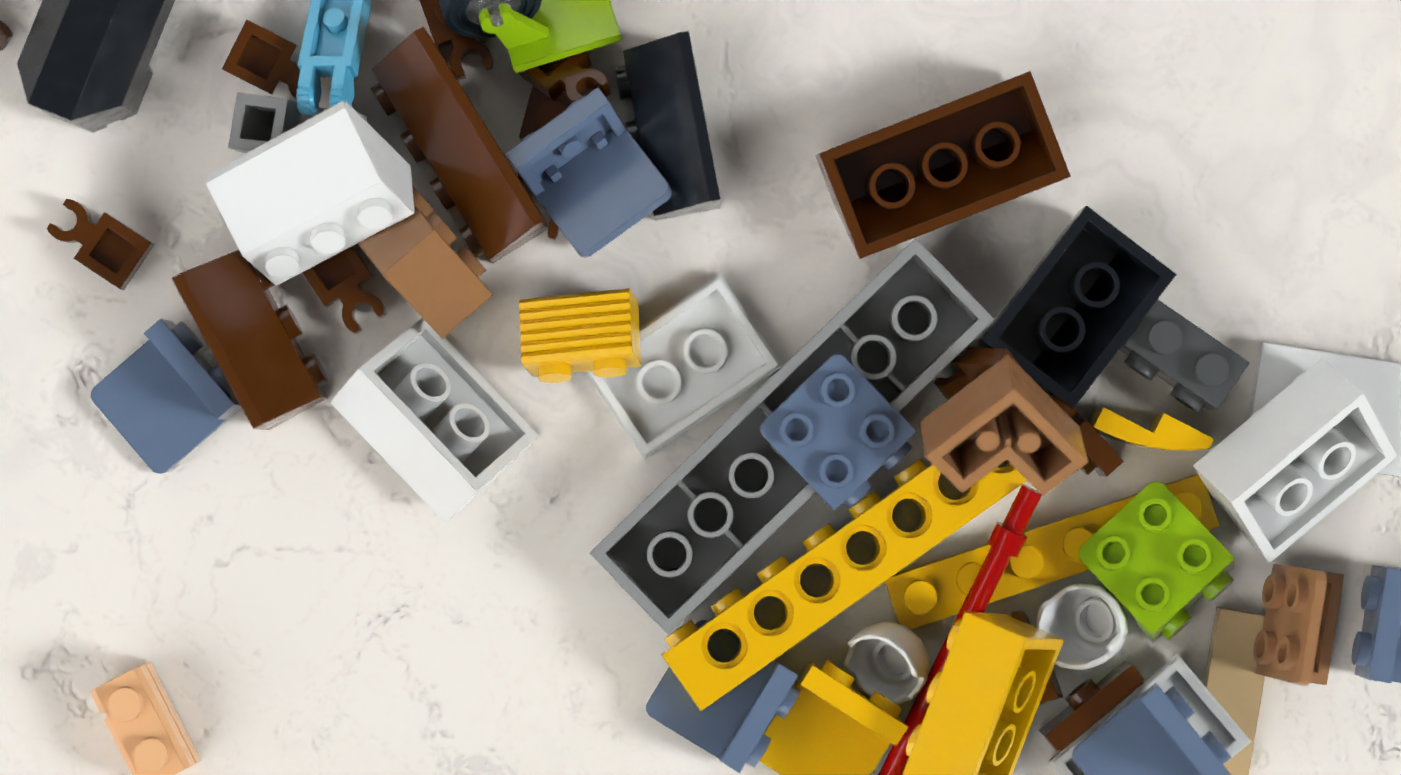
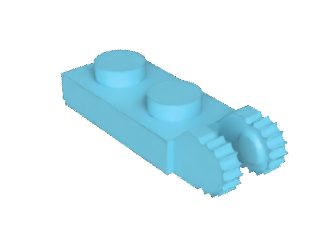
[296,0,372,115]

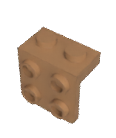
[1253,563,1344,686]

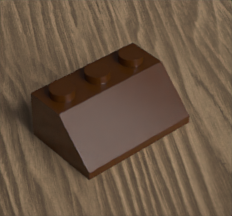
[171,250,329,430]

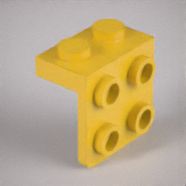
[760,660,908,775]

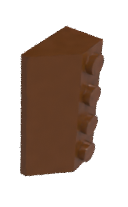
[370,26,548,263]
[815,71,1071,259]

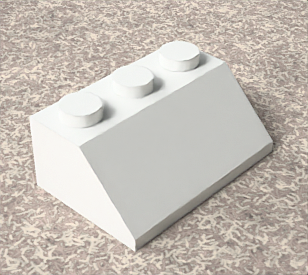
[206,100,415,286]
[330,318,539,523]
[1193,358,1398,563]

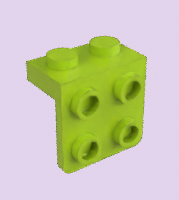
[1078,481,1235,642]

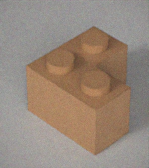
[358,186,493,339]
[920,354,1088,496]

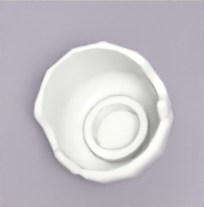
[1036,582,1128,670]
[844,621,930,705]

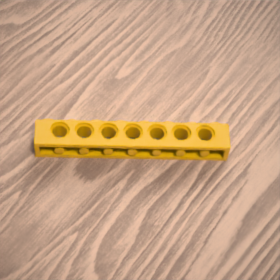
[661,458,1028,711]

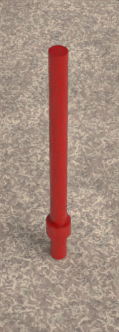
[878,484,1042,775]

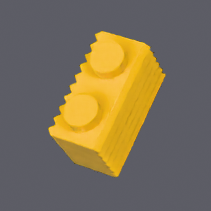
[519,288,641,383]

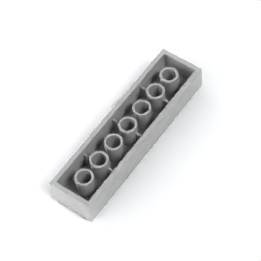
[590,238,995,635]

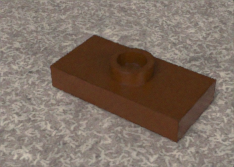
[1039,660,1145,751]

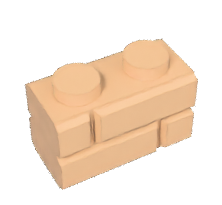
[90,661,201,775]

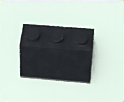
[615,31,720,221]
[977,205,1177,409]

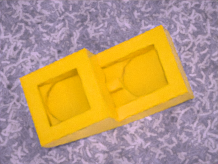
[1089,407,1214,451]

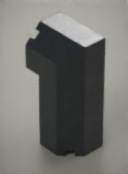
[17,0,175,133]

